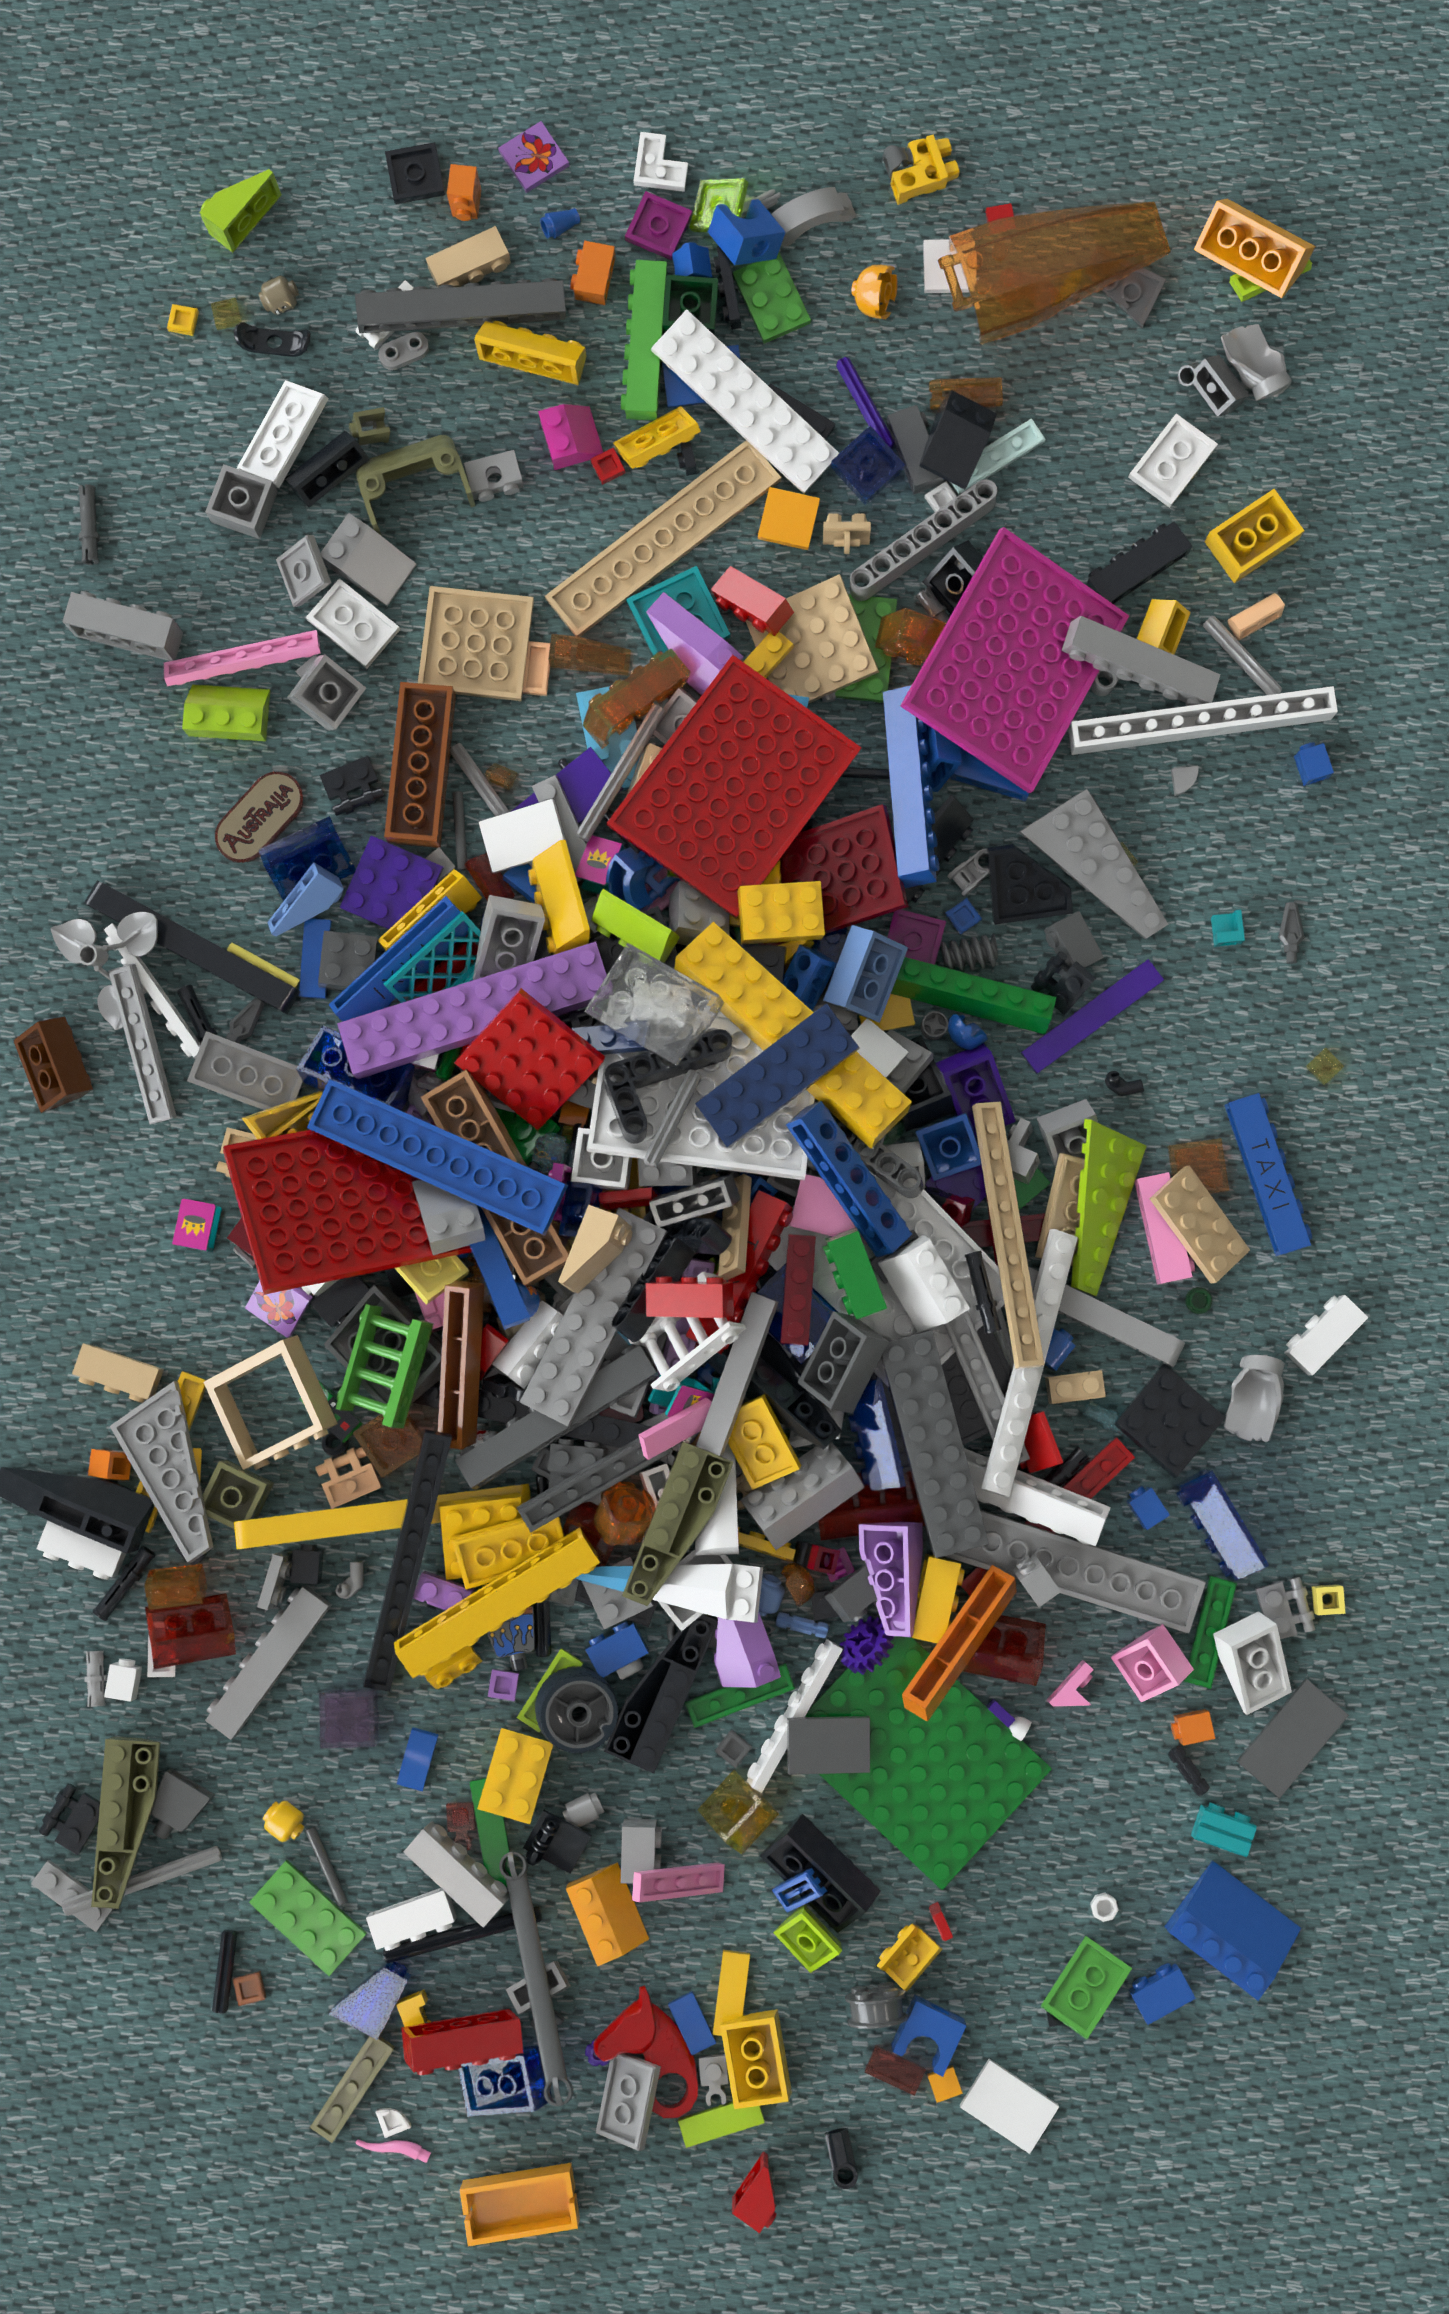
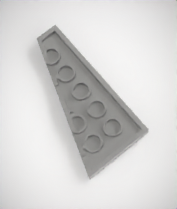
[1019,789,1169,939]
[110,1381,214,1563]

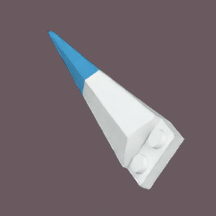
[574,1564,763,1623]

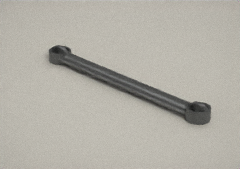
[499,1852,573,2106]

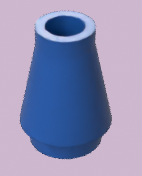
[540,208,580,239]

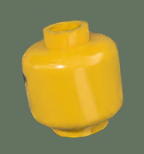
[263,1801,305,1842]

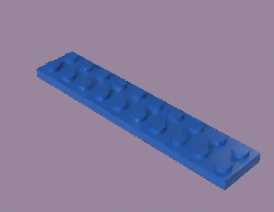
[307,1079,568,1235]

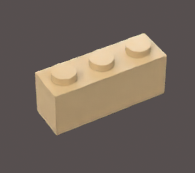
[425,226,511,288]
[72,1343,164,1403]

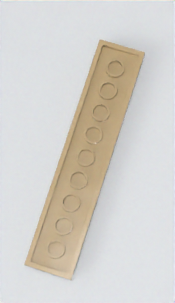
[545,440,781,639]

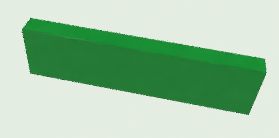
[1184,1576,1237,1689]
[685,1663,795,1728]
[470,1778,511,1887]

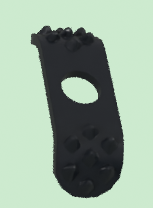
[234,322,311,357]

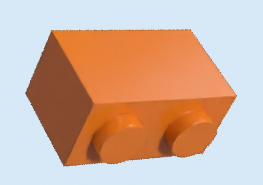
[447,164,481,221]
[570,240,616,305]

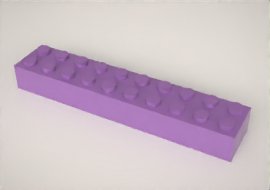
[337,942,613,1079]

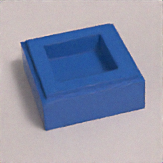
[945,898,982,935]

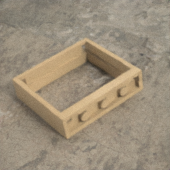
[203,1335,338,1471]

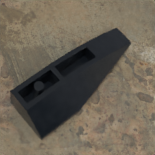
[706,1322,842,1450]
[0,1467,155,1554]
[604,1614,718,1774]

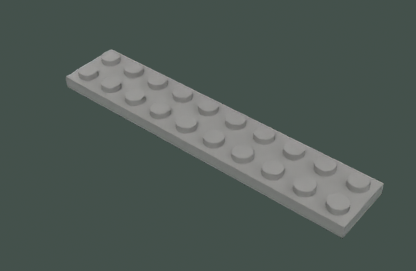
[931,1509,1206,1634]

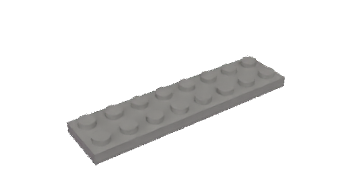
[520,1208,668,1427]

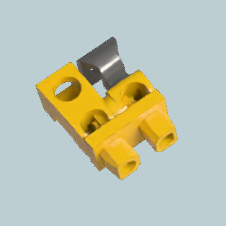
[883,134,960,205]

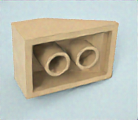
[558,1205,632,1294]

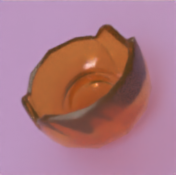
[781,1563,815,1607]

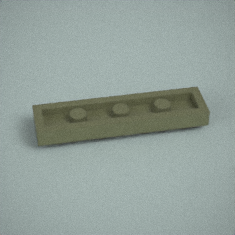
[310,2031,395,2143]

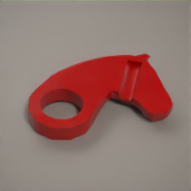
[593,1985,698,2118]

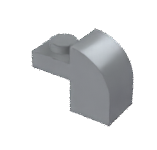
[1007,1118,1040,1185]

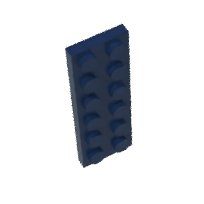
[695,1004,860,1148]

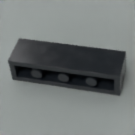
[1086,521,1192,604]

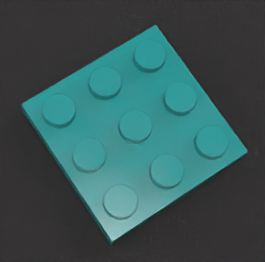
[626,566,731,671]

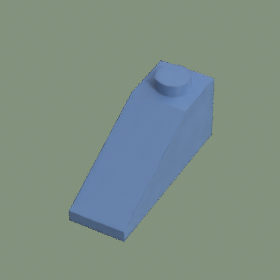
[267,862,344,936]

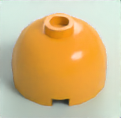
[852,265,897,319]

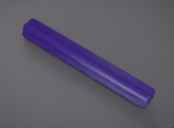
[836,357,894,451]

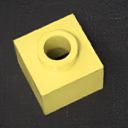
[1312,1585,1346,1615]

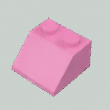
[1111,1624,1194,1702]

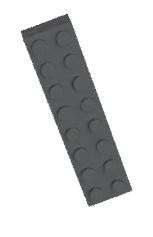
[881,1330,989,1558]

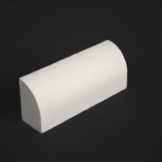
[695,1444,739,1556]

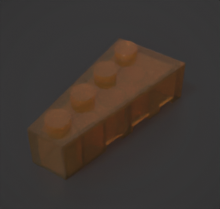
[583,648,691,749]

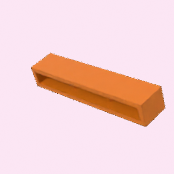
[902,1565,1017,1722]

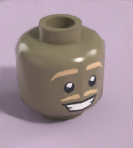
[259,275,299,315]

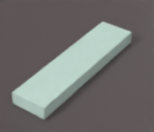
[948,418,1046,496]

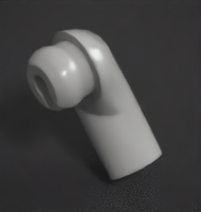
[335,1562,364,1599]

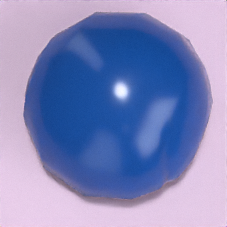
[948,1014,988,1050]

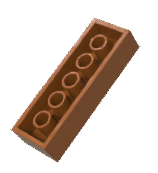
[384,682,456,848]

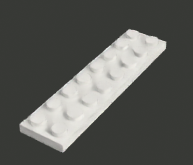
[651,309,840,494]

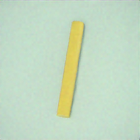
[227,943,300,989]

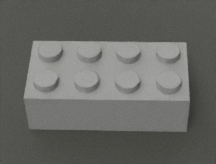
[62,591,183,661]
[740,1442,864,1550]

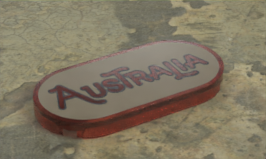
[215,772,303,863]

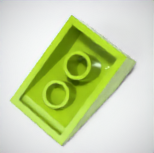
[199,169,282,253]

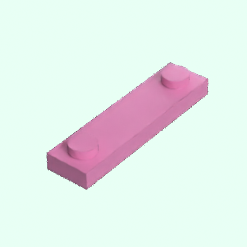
[632,1863,725,1903]

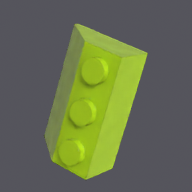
[182,684,271,741]
[591,889,680,965]

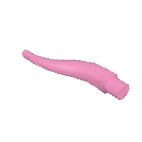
[356,2139,431,2163]

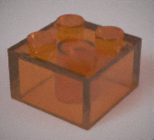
[875,608,946,665]
[353,1413,423,1478]

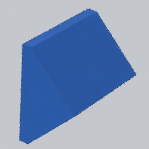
[915,1113,981,1181]

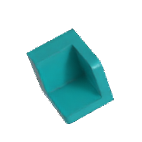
[1211,909,1245,947]

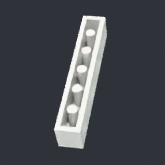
[964,1448,1111,1546]

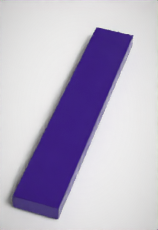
[1021,959,1164,1074]

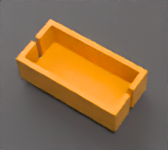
[460,2162,580,2246]

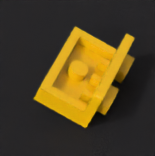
[424,1646,482,1689]
[877,1924,942,1991]

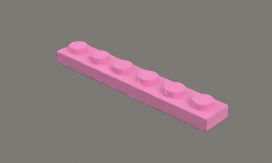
[164,630,321,686]

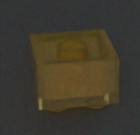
[698,1770,779,1855]

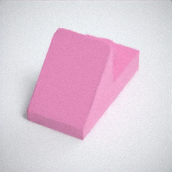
[1047,1660,1094,1707]

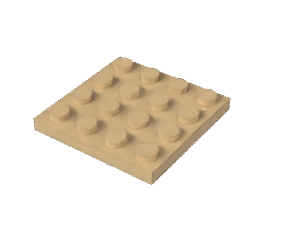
[746,574,879,704]
[418,586,534,701]

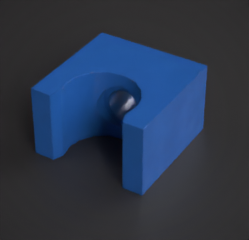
[708,199,786,265]
[891,1994,966,2077]

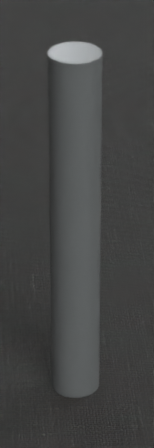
[452,791,468,871]
[305,1826,348,1906]

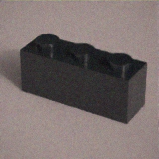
[285,431,369,507]

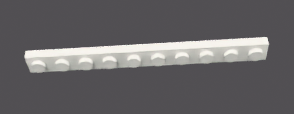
[981,1229,1078,1497]

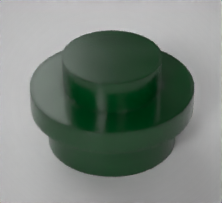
[1185,1287,1212,1314]

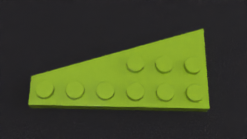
[1071,1119,1146,1296]

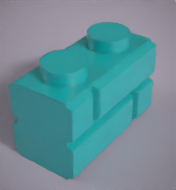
[1191,1802,1257,1857]

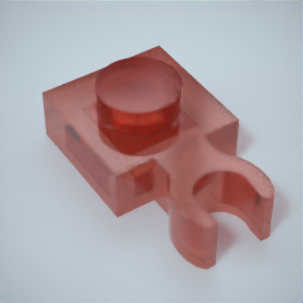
[446,1801,476,1850]

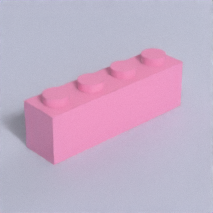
[1134,1172,1195,1285]

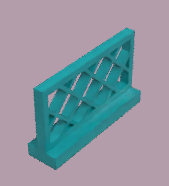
[383,911,481,1003]

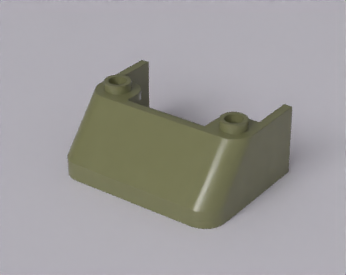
[356,435,476,536]

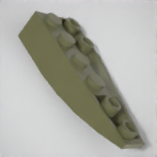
[622,1441,734,1606]
[91,1736,161,1909]

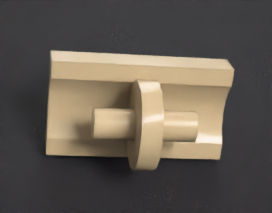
[823,514,871,554]

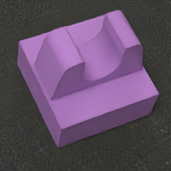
[488,1669,520,1701]

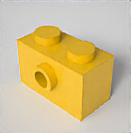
[1137,599,1191,655]

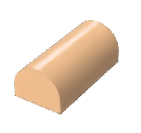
[1228,593,1285,640]

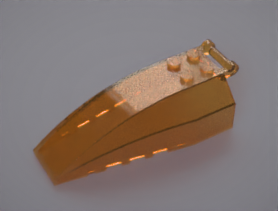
[938,202,1171,345]

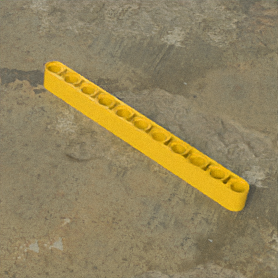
[234,1483,531,1549]

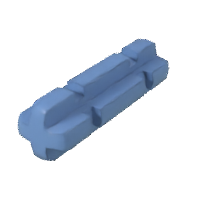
[776,1612,829,1638]

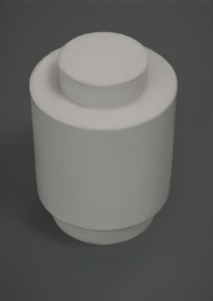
[562,1792,605,1828]

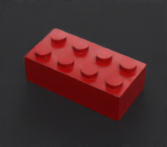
[401,2009,523,2075]

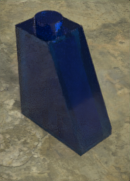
[329,1962,411,2040]

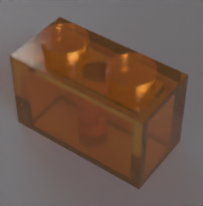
[144,1564,207,1610]

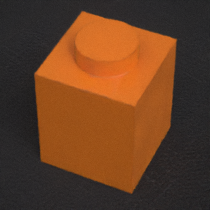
[1171,1709,1215,1746]

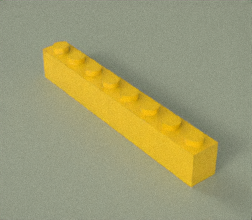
[394,1527,600,1678]

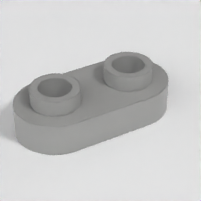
[378,332,429,370]

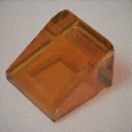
[485,763,518,790]

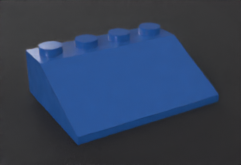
[1164,1860,1301,2001]

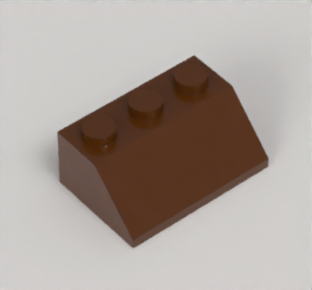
[13,1016,93,1113]

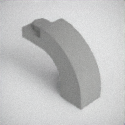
[771,187,856,246]

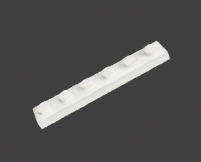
[104,923,201,1058]
[747,1639,843,1793]

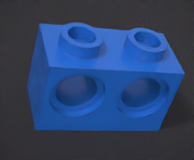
[783,944,837,1010]

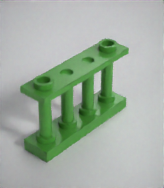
[336,1304,434,1428]

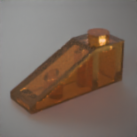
[548,634,631,676]

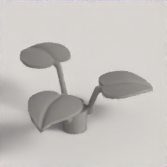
[51,912,158,1030]

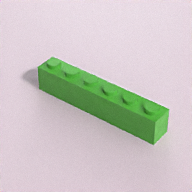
[621,260,668,421]

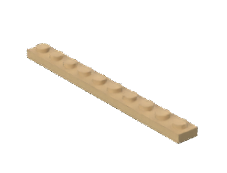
[972,1102,1045,1369]

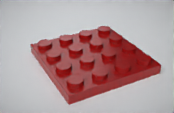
[454,988,605,1130]

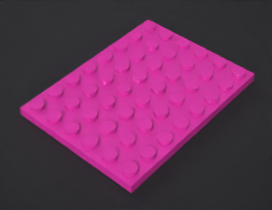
[900,527,1129,793]

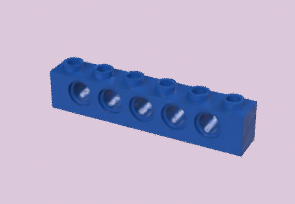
[786,1101,912,1257]

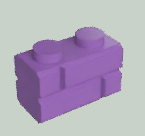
[413,1571,475,1610]

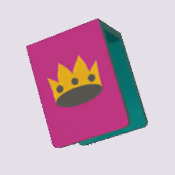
[575,835,625,895]
[172,1199,222,1253]
[648,1375,715,1417]

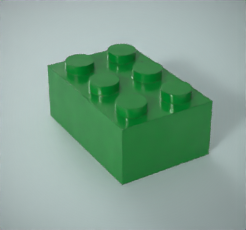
[823,1227,887,1320]

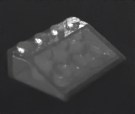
[584,943,724,1066]

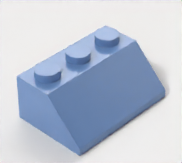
[823,925,908,1023]

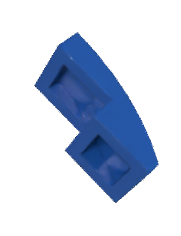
[397,1727,439,1792]

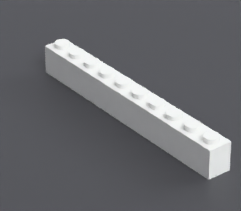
[1068,686,1338,755]

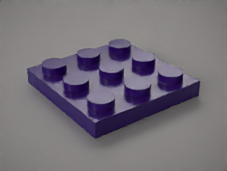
[339,836,444,929]

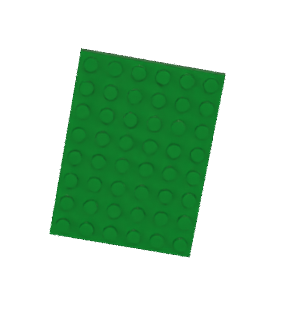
[805,1636,1052,1890]

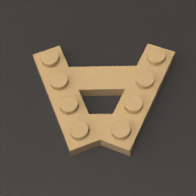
[694,1173,752,1281]

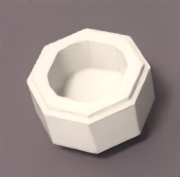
[1090,1892,1118,1922]

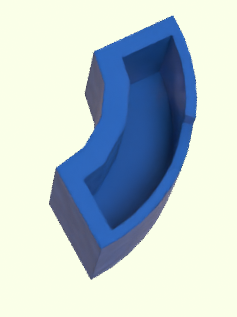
[606,847,653,912]

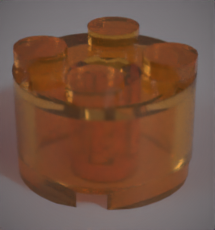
[594,1482,655,1546]

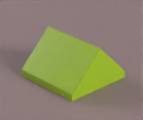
[773,1904,842,1973]

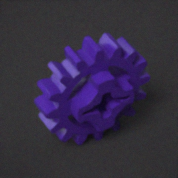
[839,1616,895,1675]

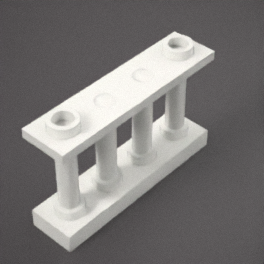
[628,1272,746,1392]

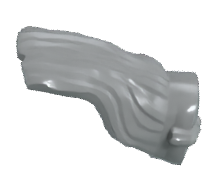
[1221,324,1292,401]
[1224,1355,1285,1442]

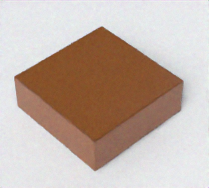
[232,1971,266,2006]

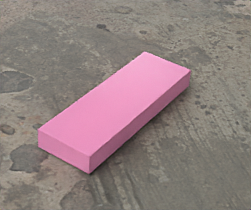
[638,1397,712,1460]

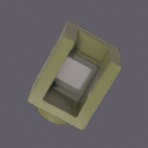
[349,407,390,446]

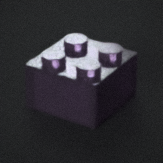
[319,1688,379,1749]

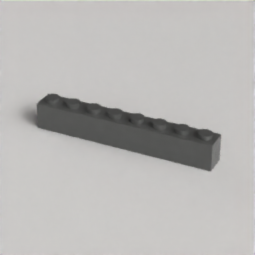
[355,278,566,333]
[455,1345,660,1490]

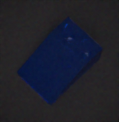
[458,2046,552,2116]

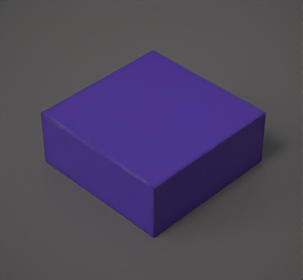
[986,1699,1015,1728]

